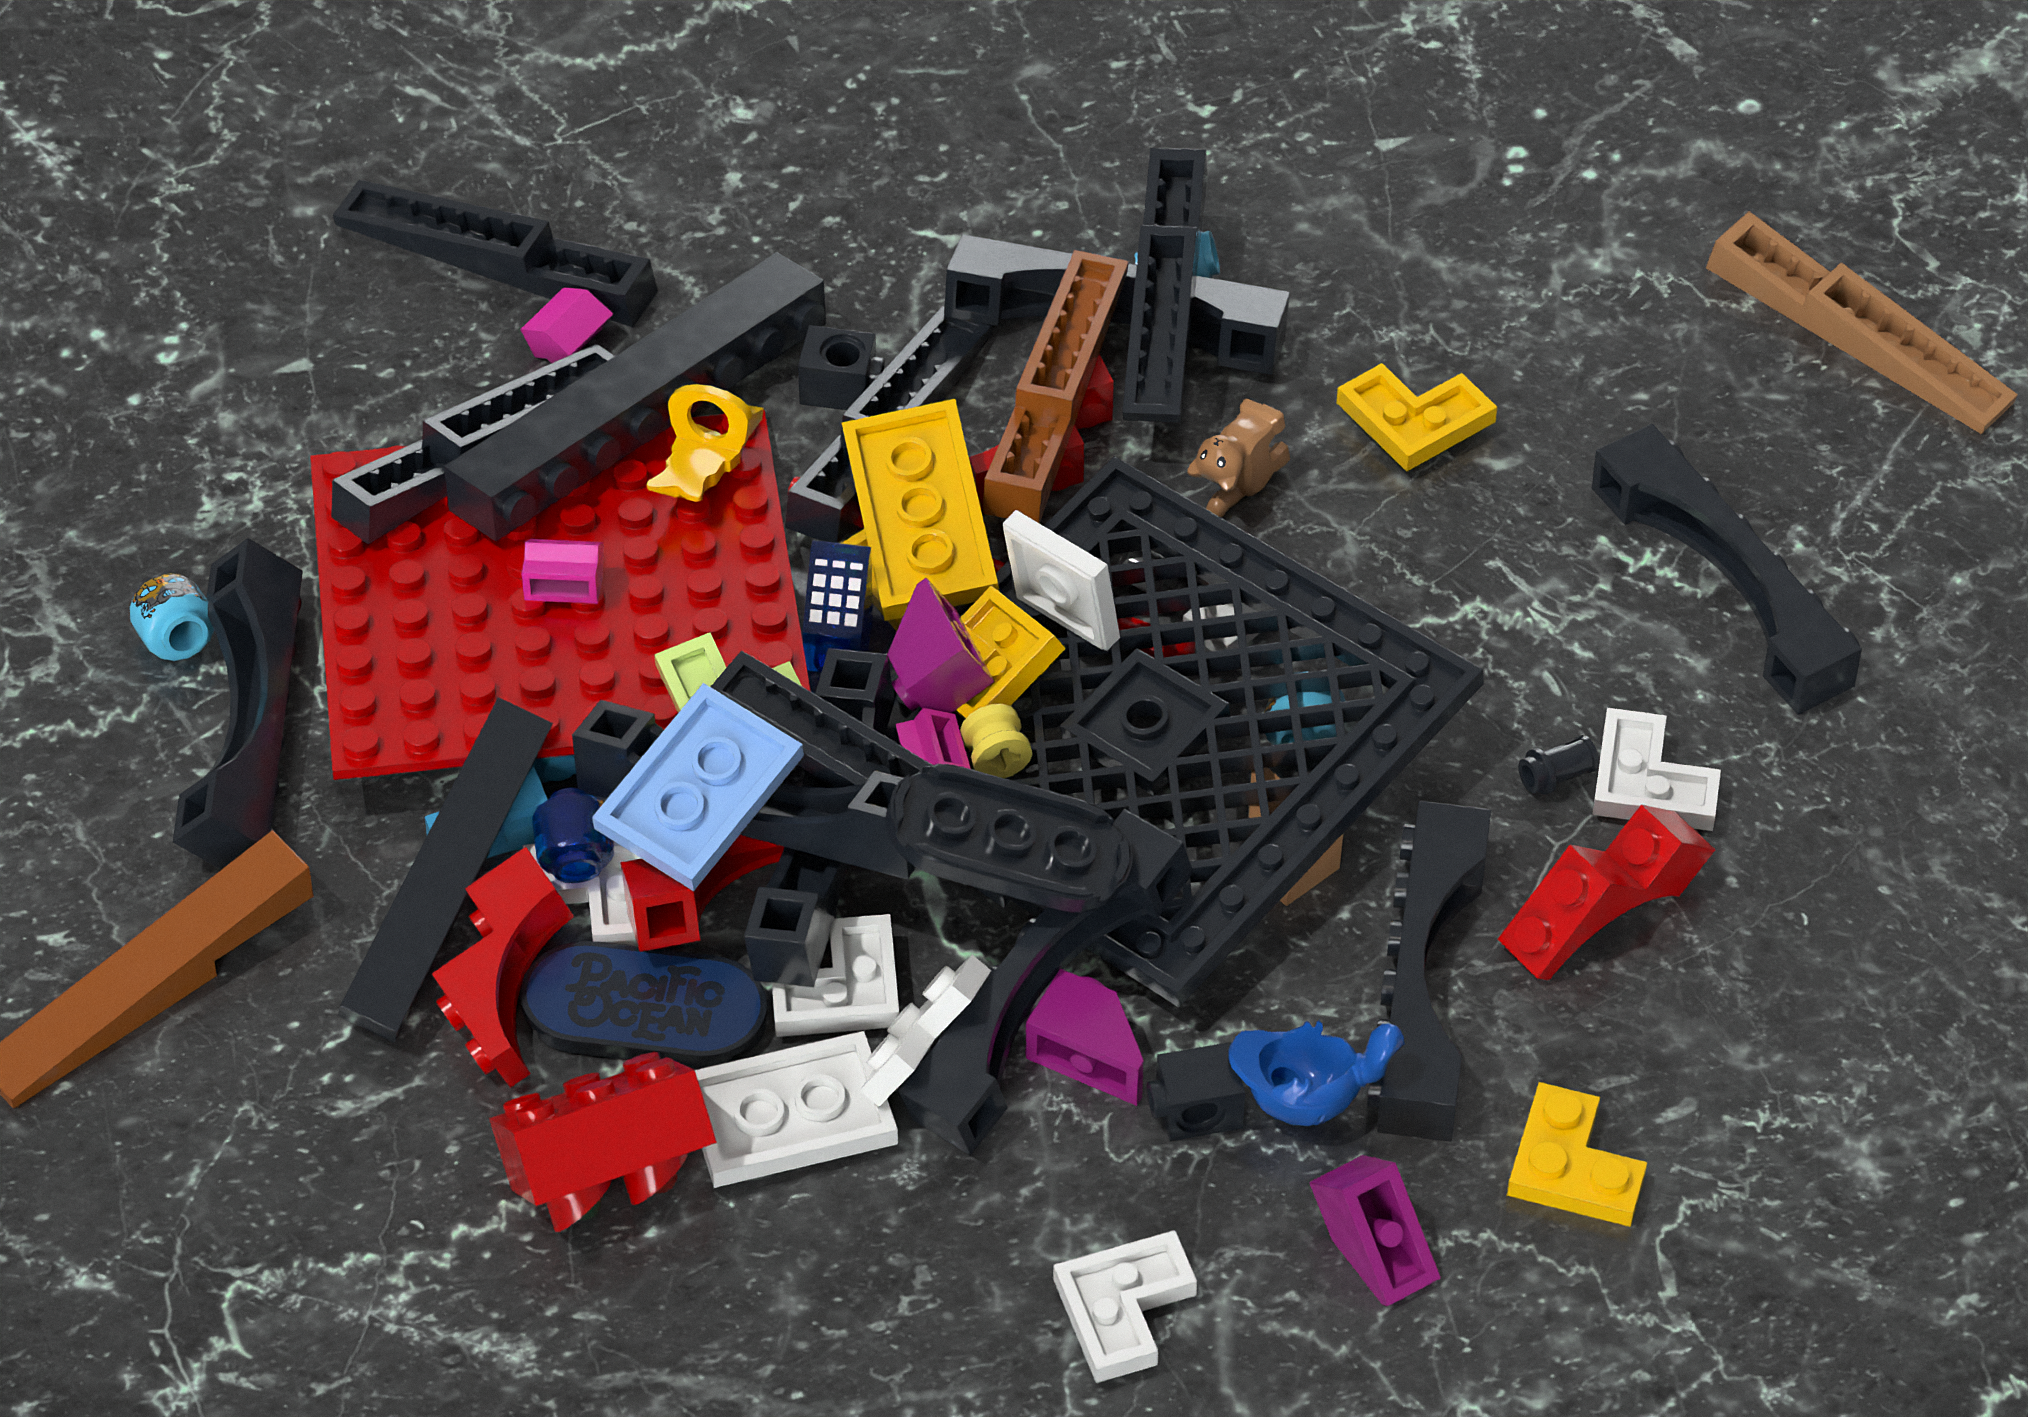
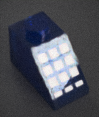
[802,540,873,672]

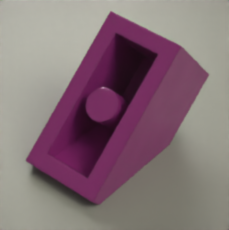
[887,578,995,713]
[1026,968,1144,1106]
[1309,1155,1441,1306]

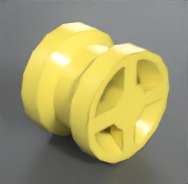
[960,704,1032,778]

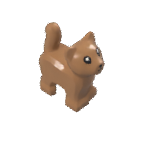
[1187,399,1290,517]

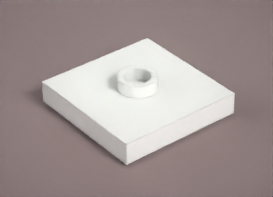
[1003,510,1120,651]

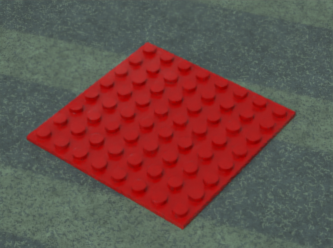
[310,410,811,780]

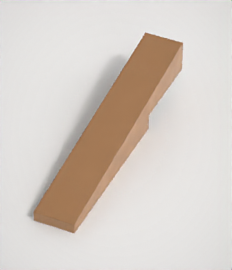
[1706,211,2018,434]

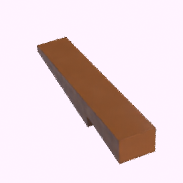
[983,250,1129,524]
[0,830,314,1109]

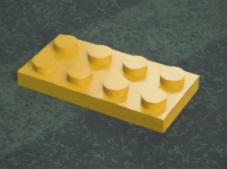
[842,399,999,621]

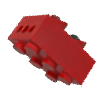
[489,1052,717,1232]

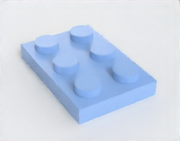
[592,683,804,891]

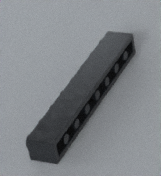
[444,252,826,541]

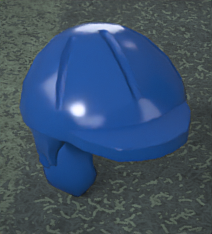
[1228,1020,1405,1126]

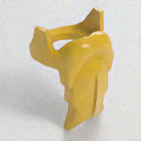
[647,384,764,502]

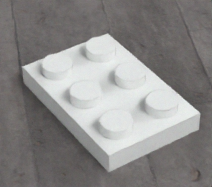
[695,1031,898,1188]

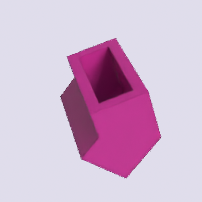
[520,288,613,363]
[522,539,604,604]
[896,708,971,769]

